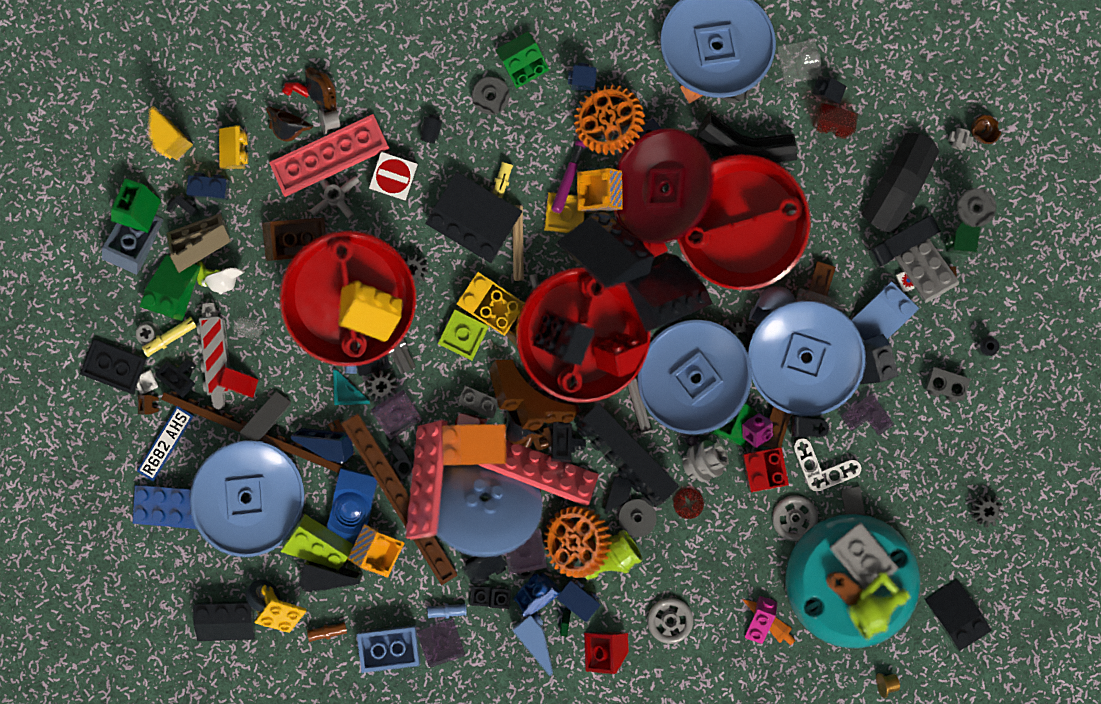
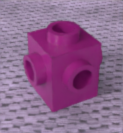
[742,413,773,447]

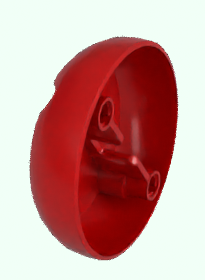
[677,155,811,290]
[280,231,416,366]
[516,267,650,402]

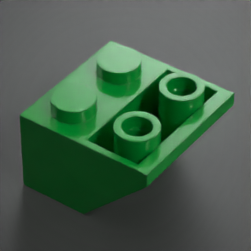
[495,31,549,89]
[111,178,161,233]
[709,403,758,448]

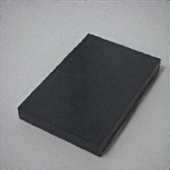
[80,338,148,395]

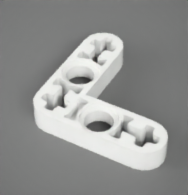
[793,438,861,491]

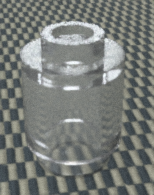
[233,316,263,340]

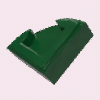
[560,609,571,637]

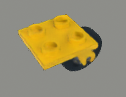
[245,579,306,633]

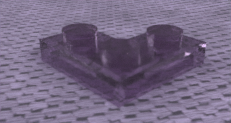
[840,393,894,436]

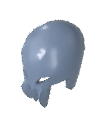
[749,286,795,328]

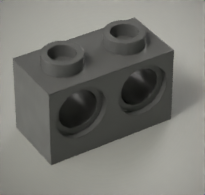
[924,367,971,403]
[458,385,498,418]

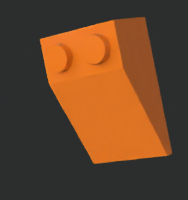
[443,425,506,465]

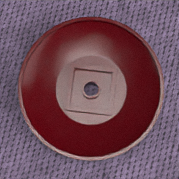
[613,129,714,244]

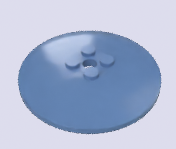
[660,0,776,98]
[748,301,865,416]
[638,320,752,434]
[190,441,304,557]
[437,465,542,556]

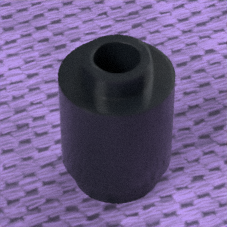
[419,114,443,144]
[976,337,999,356]

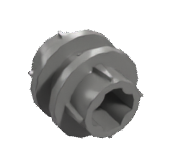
[682,440,729,482]

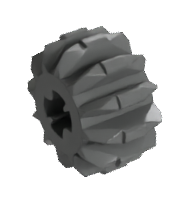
[404,254,429,286]
[366,370,399,403]
[970,495,1004,528]

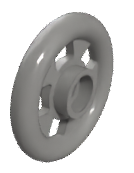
[772,495,818,541]
[647,598,693,644]

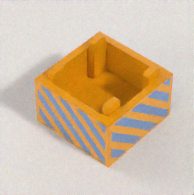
[577,168,623,213]
[348,524,404,577]

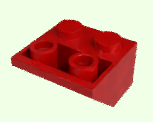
[594,333,648,377]
[742,447,789,492]

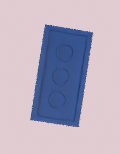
[133,485,197,529]

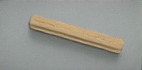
[513,205,524,281]

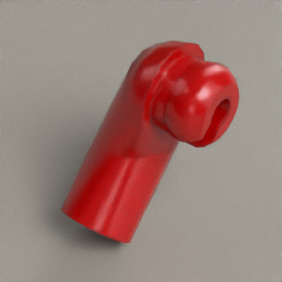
[282,82,309,98]

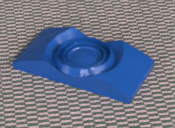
[327,468,378,548]

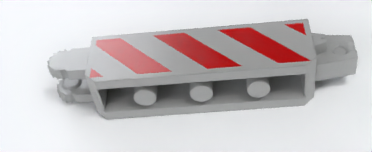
[197,303,231,409]

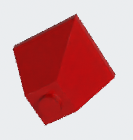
[584,632,629,674]

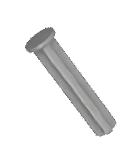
[628,378,654,435]

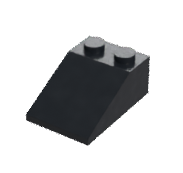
[860,334,899,384]
[462,554,508,584]
[298,560,363,593]
[925,580,992,651]

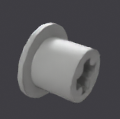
[318,110,340,134]
[136,321,161,345]

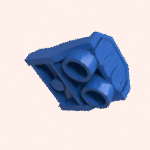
[513,573,561,617]

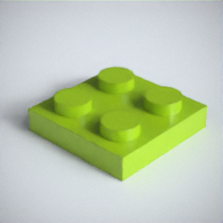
[438,310,489,361]

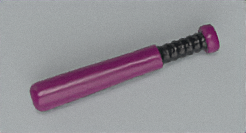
[551,140,586,213]

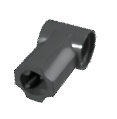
[389,339,416,374]

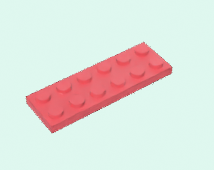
[269,114,389,197]
[406,420,448,539]
[479,439,599,507]

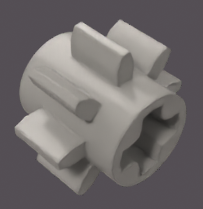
[948,128,974,151]

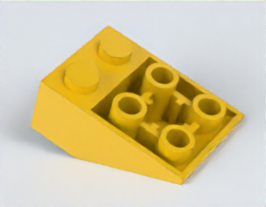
[457,272,524,336]

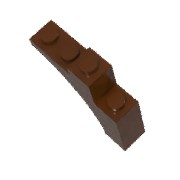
[489,360,579,430]

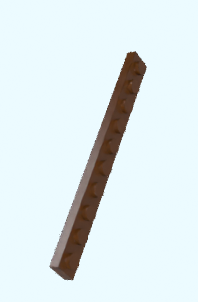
[761,261,836,448]
[161,390,344,473]
[341,413,458,586]

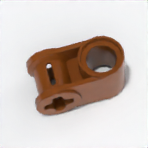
[826,572,863,606]

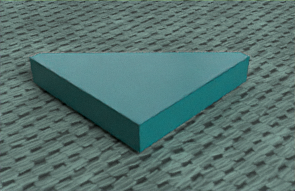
[333,370,370,405]

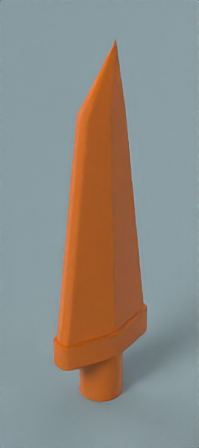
[742,599,795,645]

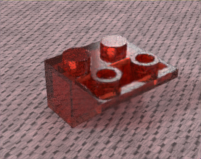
[813,103,858,139]

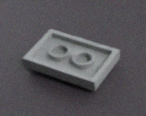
[895,239,959,303]
[829,523,898,590]

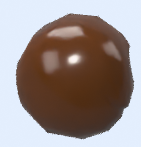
[971,114,1001,144]

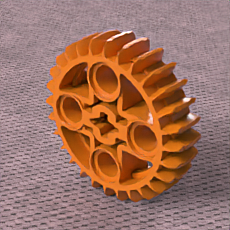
[574,84,645,155]
[543,506,612,578]

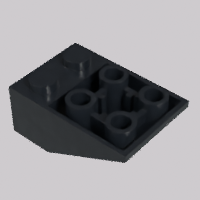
[533,309,595,366]

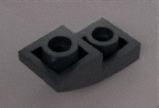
[469,586,511,609]

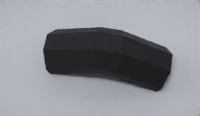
[698,112,797,163]
[861,133,940,233]

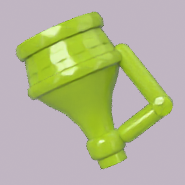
[585,530,643,580]
[848,572,910,640]

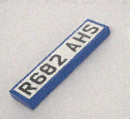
[137,406,194,481]

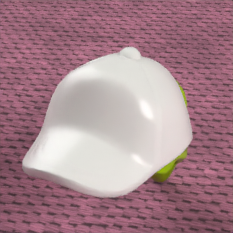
[197,260,245,294]

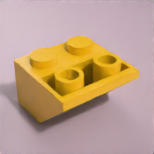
[219,126,249,169]

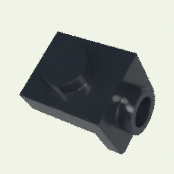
[166,195,198,216]

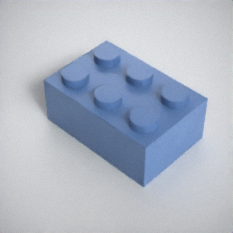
[357,625,421,673]

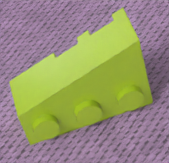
[281,514,354,570]

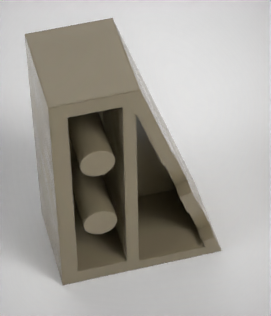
[166,213,231,272]

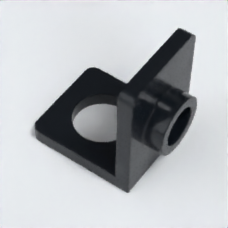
[356,354,390,376]

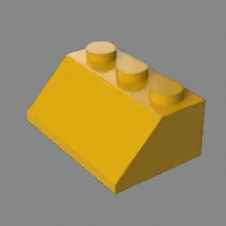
[339,282,402,341]

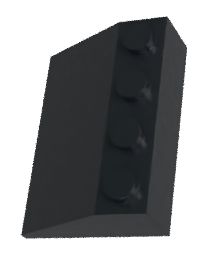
[425,172,523,263]
[557,211,655,289]
[625,257,713,333]

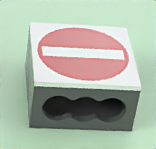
[369,151,419,202]

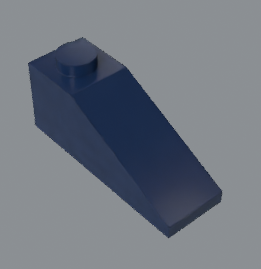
[291,428,354,463]

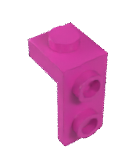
[745,596,778,644]

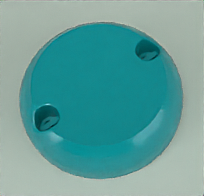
[785,514,920,648]

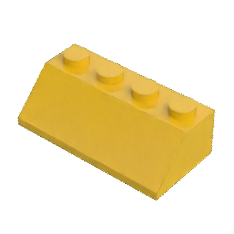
[149,107,193,160]

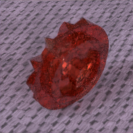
[673,488,704,519]

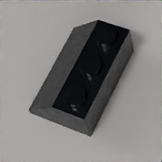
[193,601,255,641]

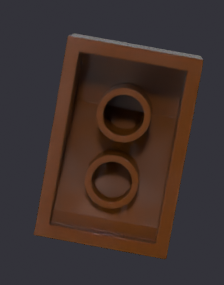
[262,217,326,261]

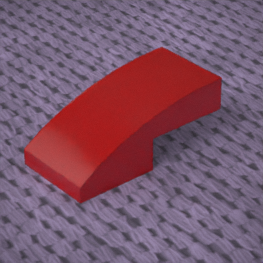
[218,367,258,398]

